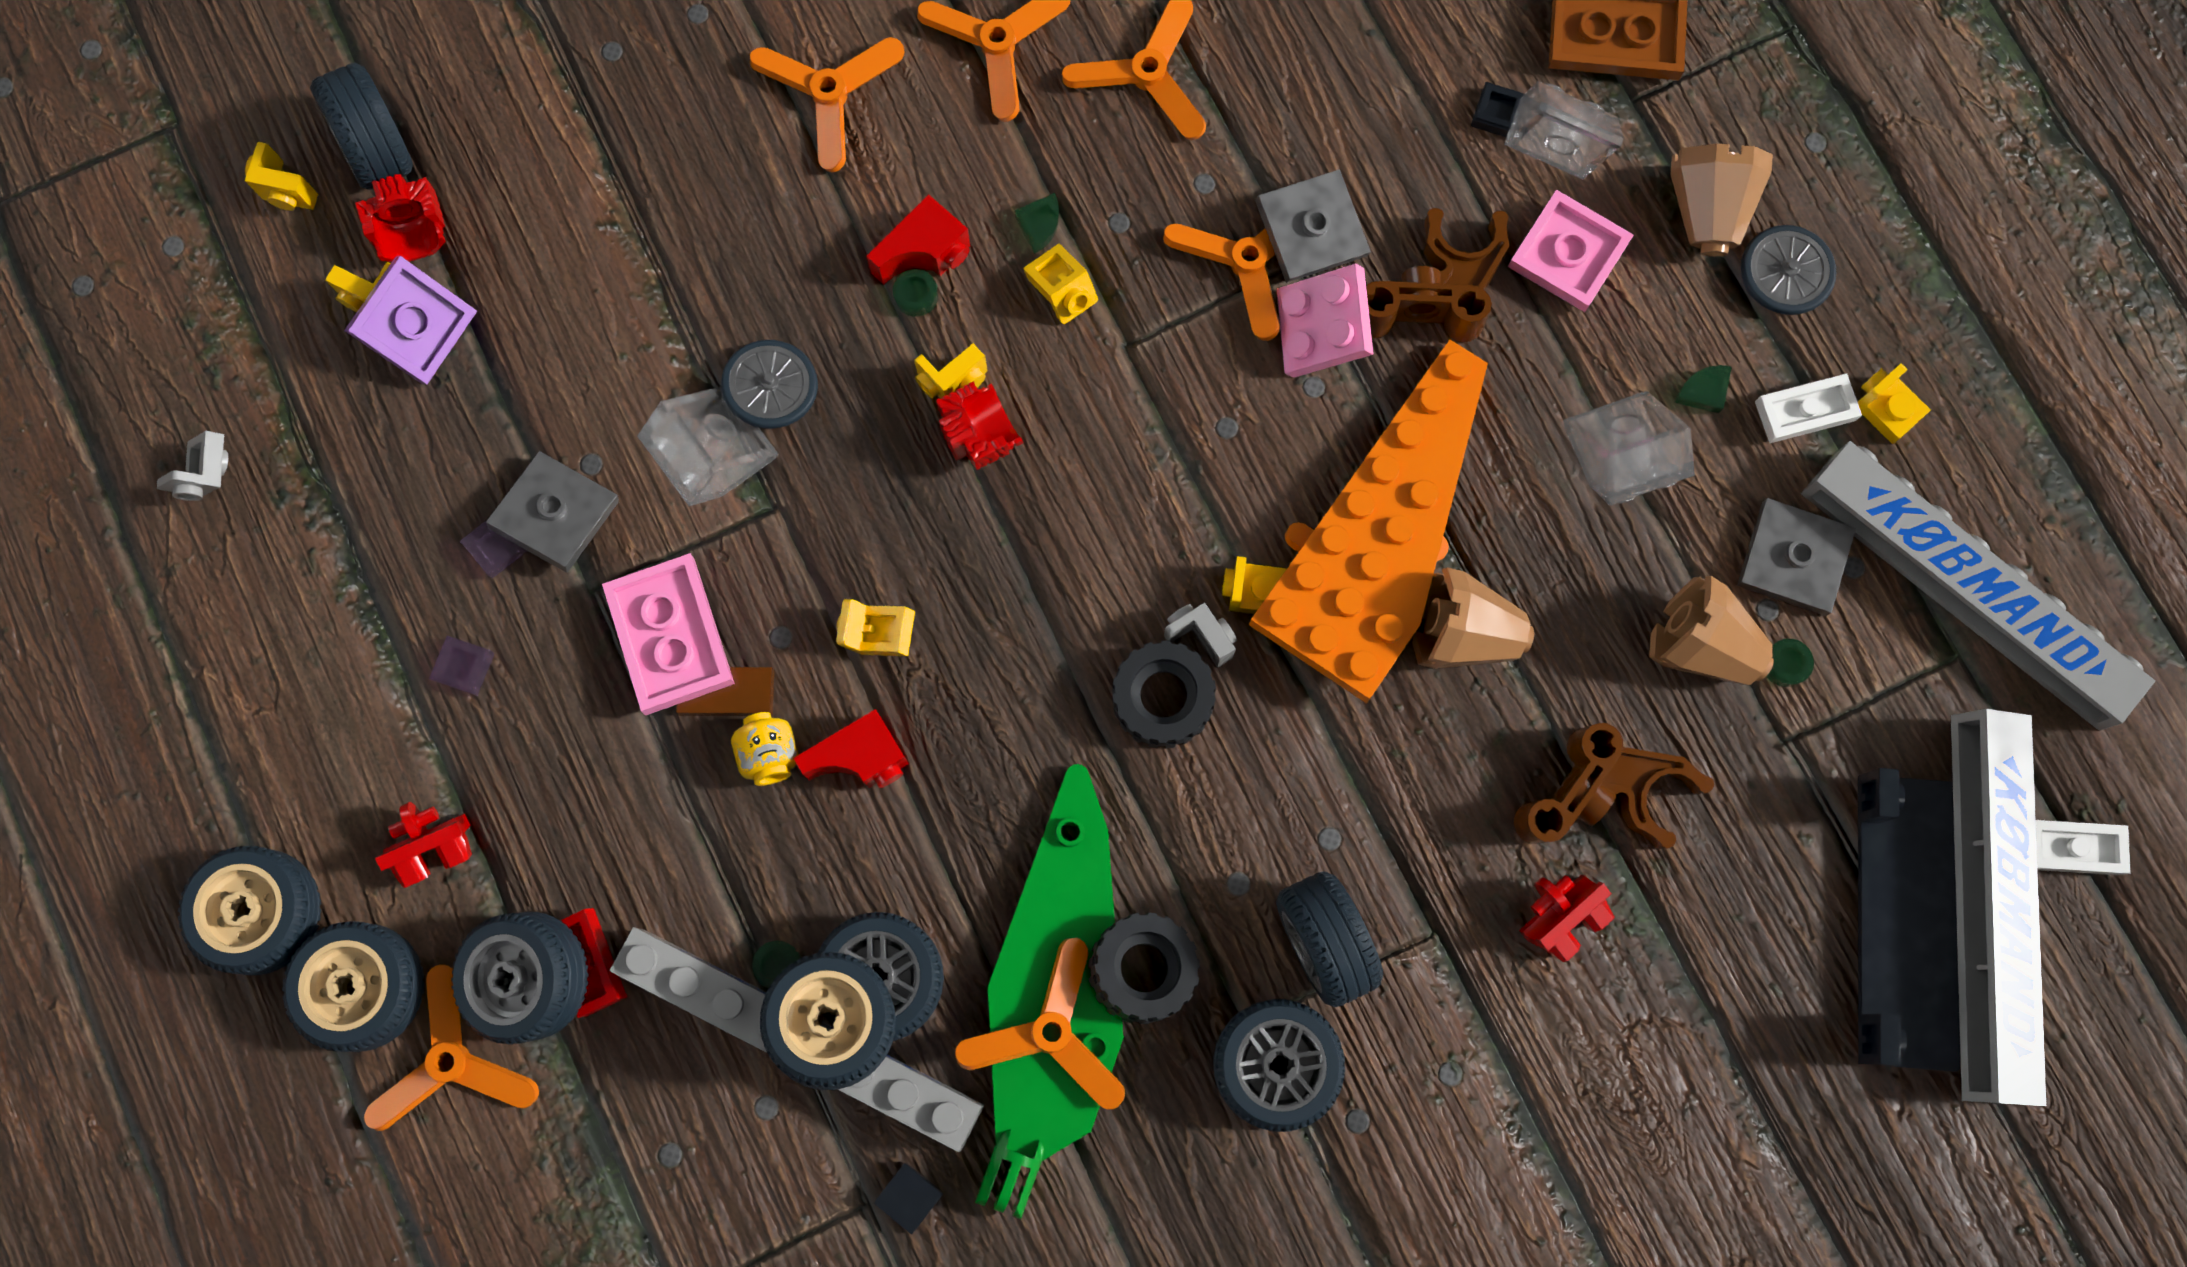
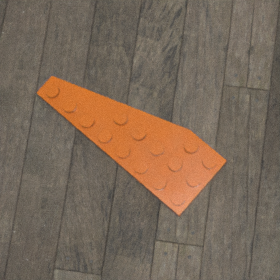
[1249,339,1488,704]

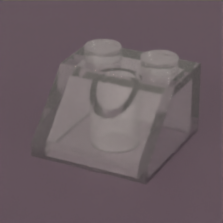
[1504,81,1624,179]
[637,387,778,507]
[1563,391,1695,506]

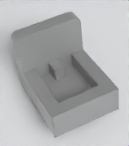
[157,431,228,501]
[1164,603,1237,668]

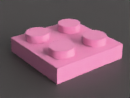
[1508,190,1634,312]
[1277,263,1373,378]

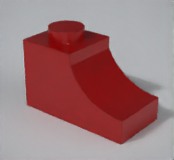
[866,194,971,285]
[793,709,909,788]

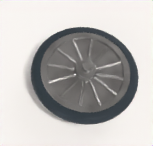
[1741,225,1836,315]
[721,340,818,429]

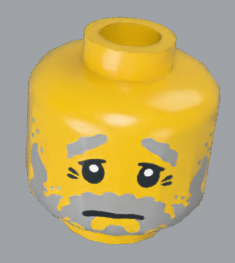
[731,712,799,786]

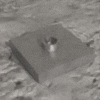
[1255,169,1371,283]
[486,451,619,573]
[1737,498,1856,616]

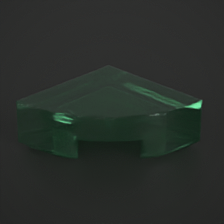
[1015,193,1059,254]
[1674,365,1732,413]

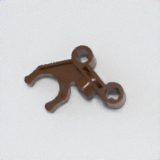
[1366,208,1510,342]
[1514,723,1714,849]

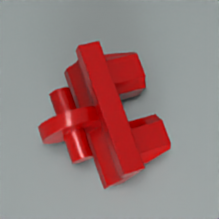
[375,802,472,888]
[1519,874,1614,962]

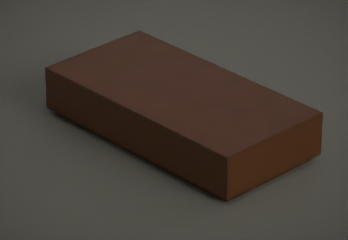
[676,667,774,716]

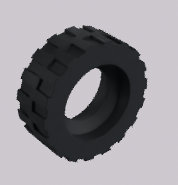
[1112,641,1216,749]
[1088,912,1200,1024]

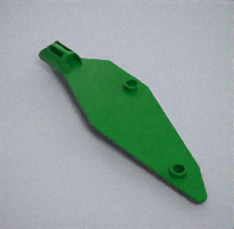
[975,764,1124,1220]

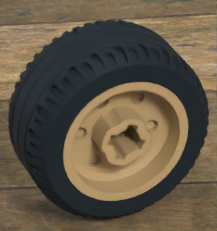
[178,846,322,975]
[282,921,425,1052]
[760,952,896,1090]

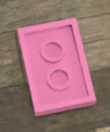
[602,553,735,715]

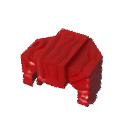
[355,174,446,262]
[936,381,1023,470]

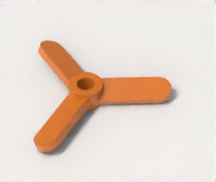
[917,0,1070,122]
[1062,0,1206,140]
[750,37,904,173]
[1163,224,1280,341]
[955,938,1125,1109]
[364,965,539,1131]

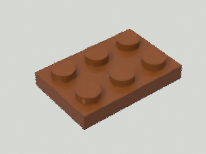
[1548,0,1688,81]

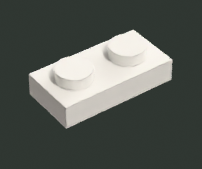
[1755,374,1862,443]
[2036,820,2131,875]

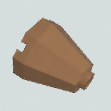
[1671,144,1773,257]
[1412,567,1534,669]
[1649,576,1774,685]

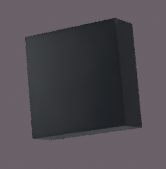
[1471,82,1528,139]
[874,1162,944,1235]

